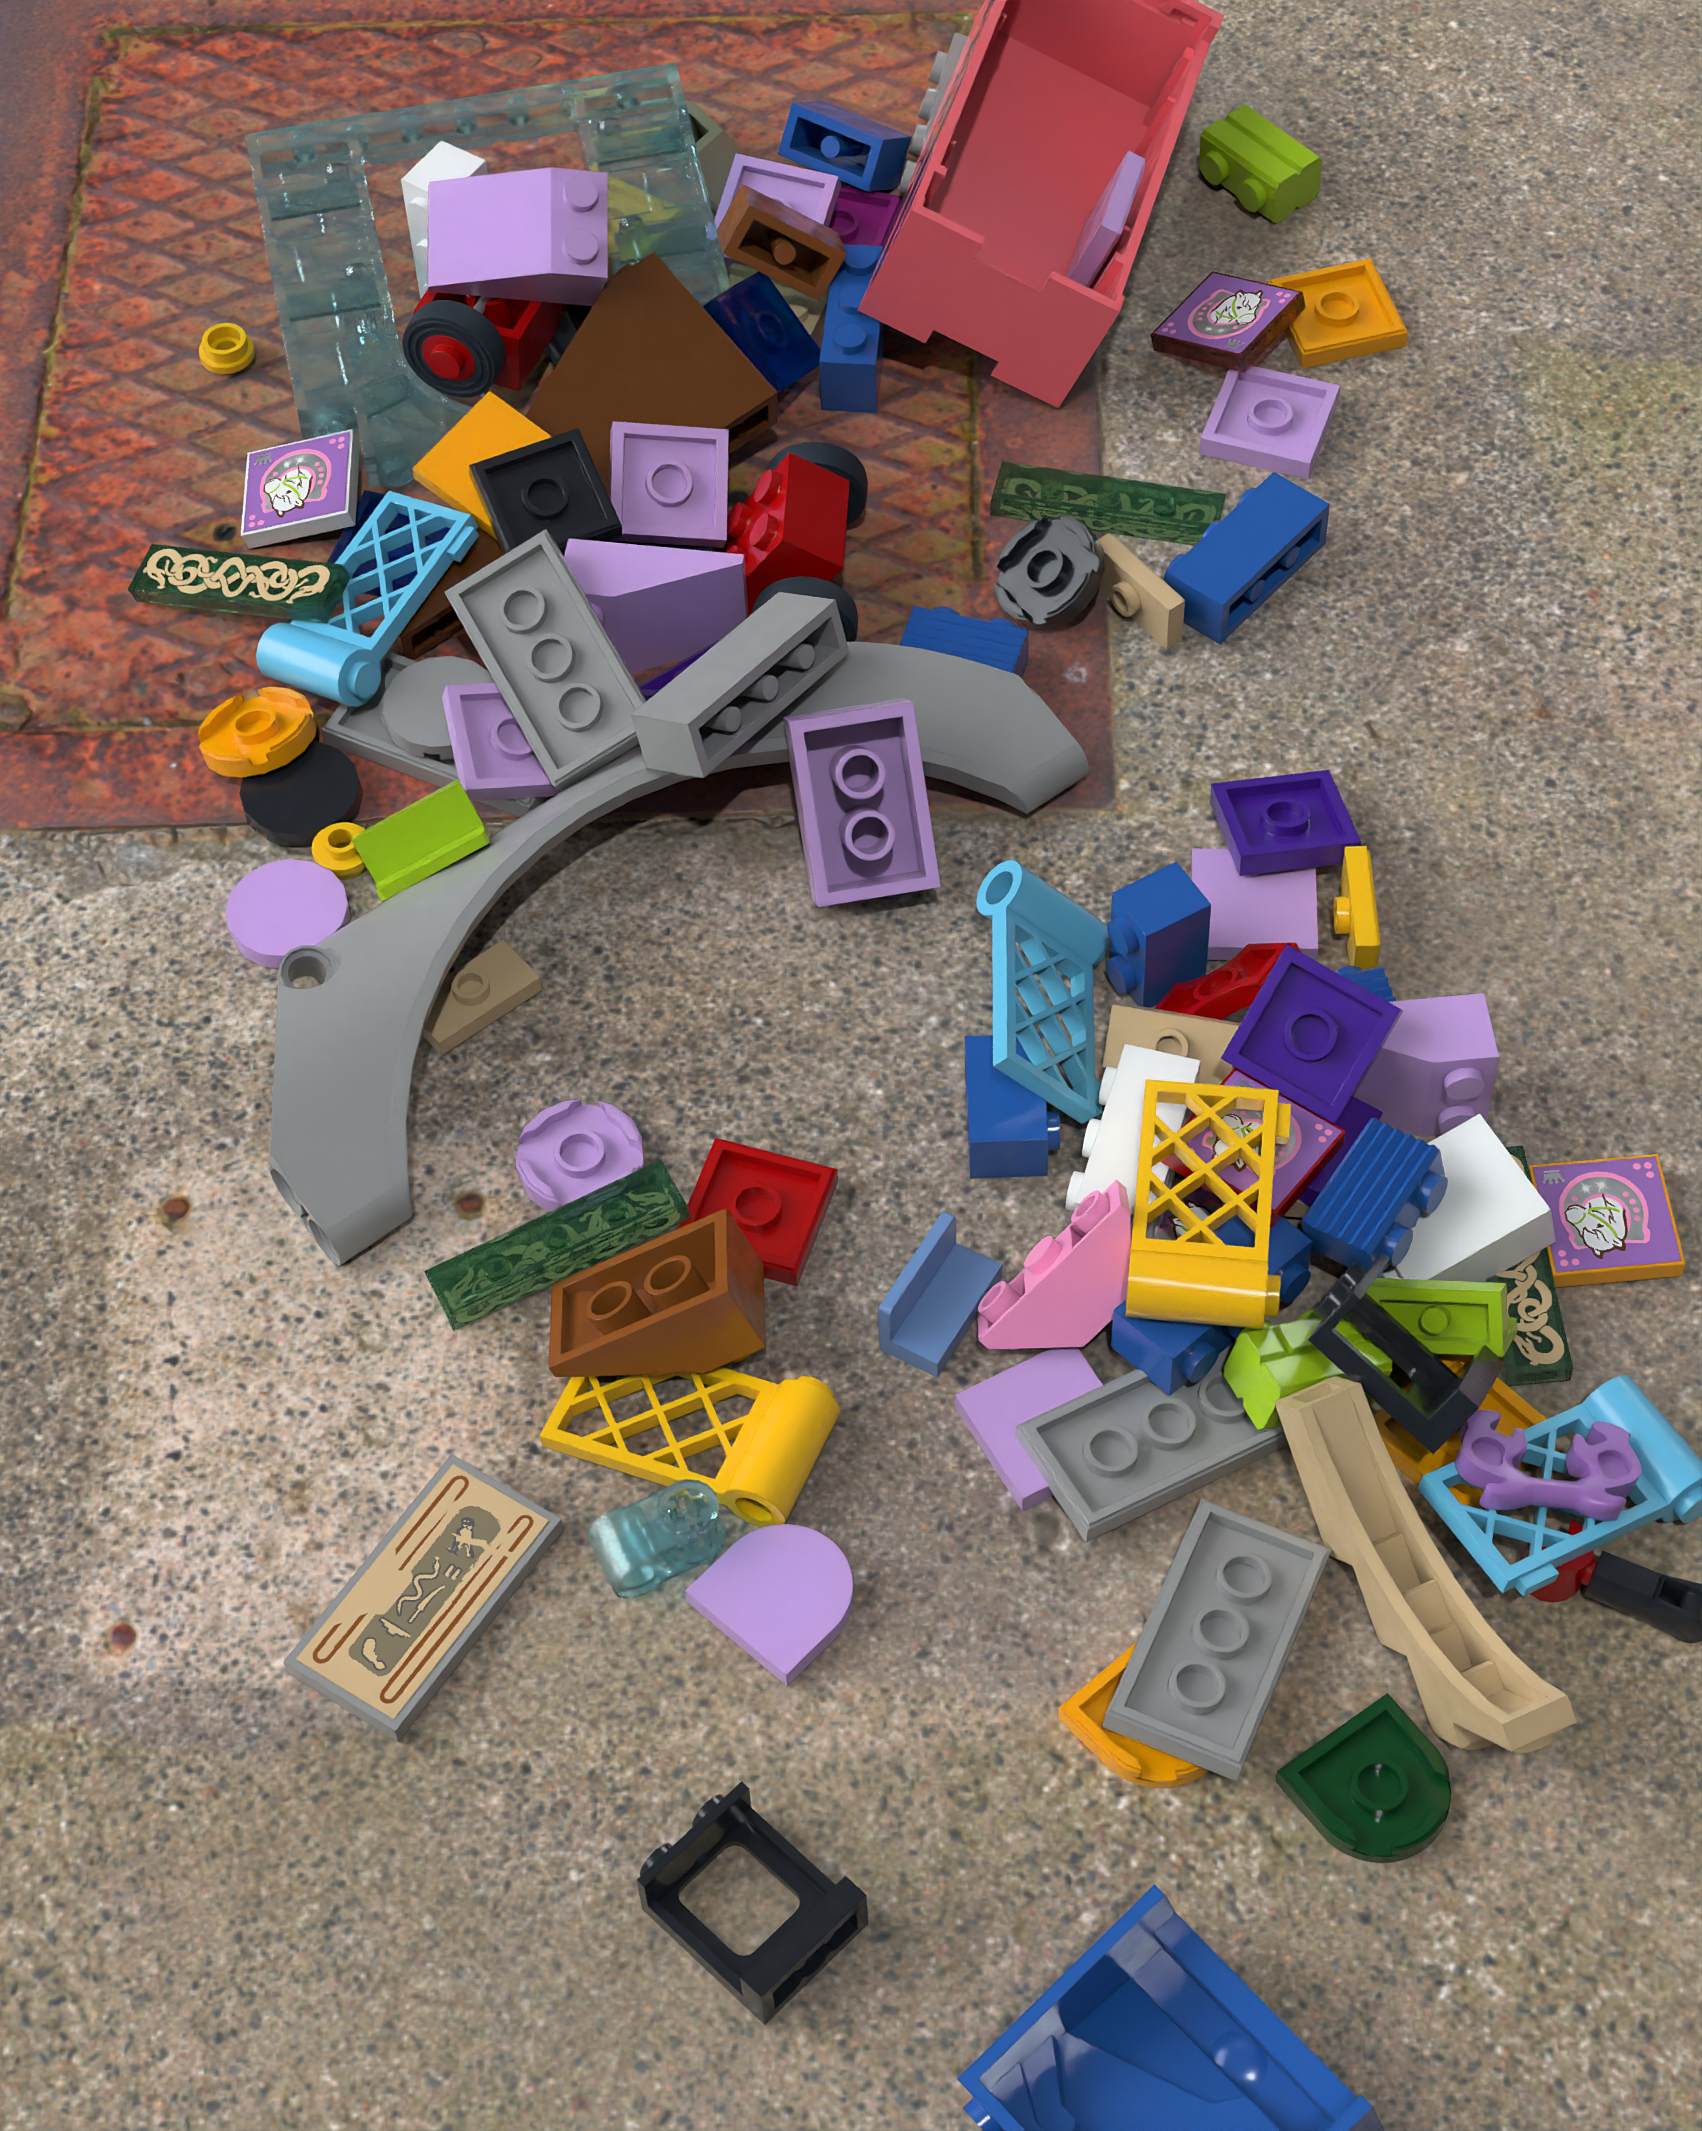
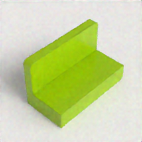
[351,778,490,901]
[1366,1278,1517,1357]

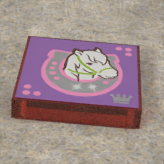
[1150,271,1306,372]

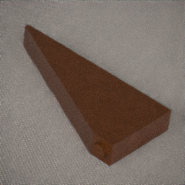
[396,252,778,660]

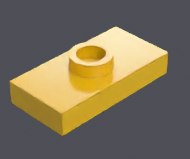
[1333,846,1381,970]

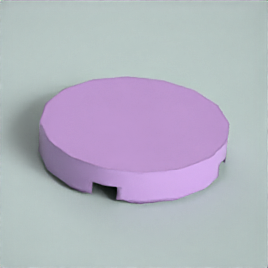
[225,859,351,969]
[516,1100,644,1218]

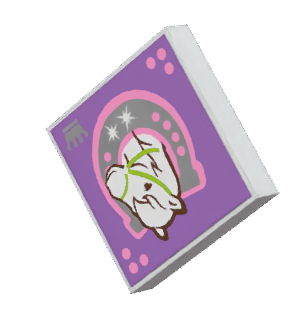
[241,429,360,549]

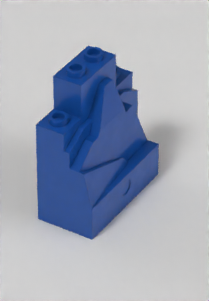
[957,1884,1385,2131]

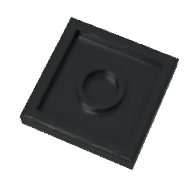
[469,428,622,556]

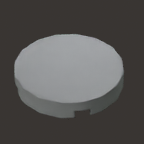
[383,656,495,760]

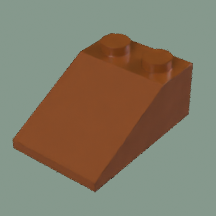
[549,1208,766,1377]

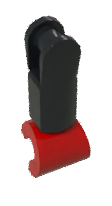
[1521,1520,1702,1643]

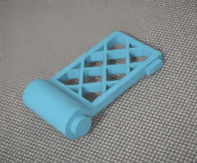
[256,491,479,707]
[976,860,1108,1124]
[1417,1375,1702,1597]

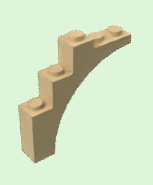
[1274,1376,1577,1753]

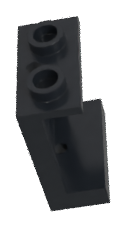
[1308,1252,1505,1454]
[637,1781,868,2025]

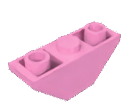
[977,1180,1131,1349]

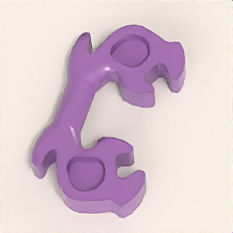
[1455,1410,1642,1521]

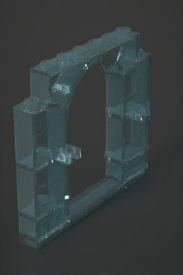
[245,63,732,488]

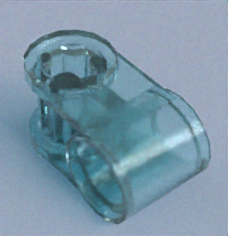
[587,1479,726,1599]

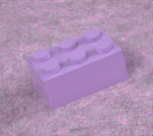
[783,698,941,907]

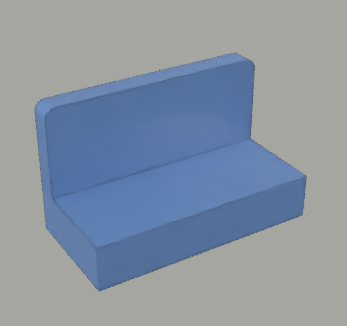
[878,1211,1003,1378]

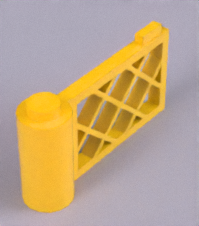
[1125,1079,1291,1329]
[539,1367,840,1528]

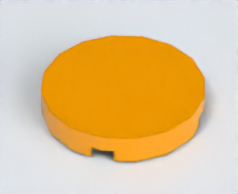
[198,687,317,778]

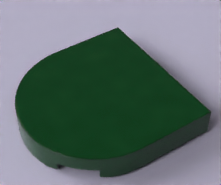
[1276,1693,1451,1863]

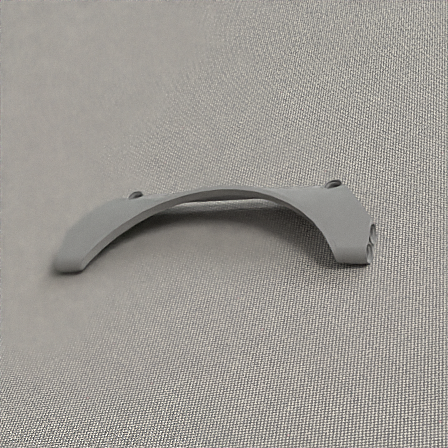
[269,642,1089,1266]

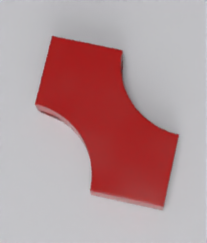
[1154,942,1302,1020]

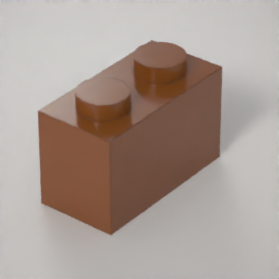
[716,184,847,302]

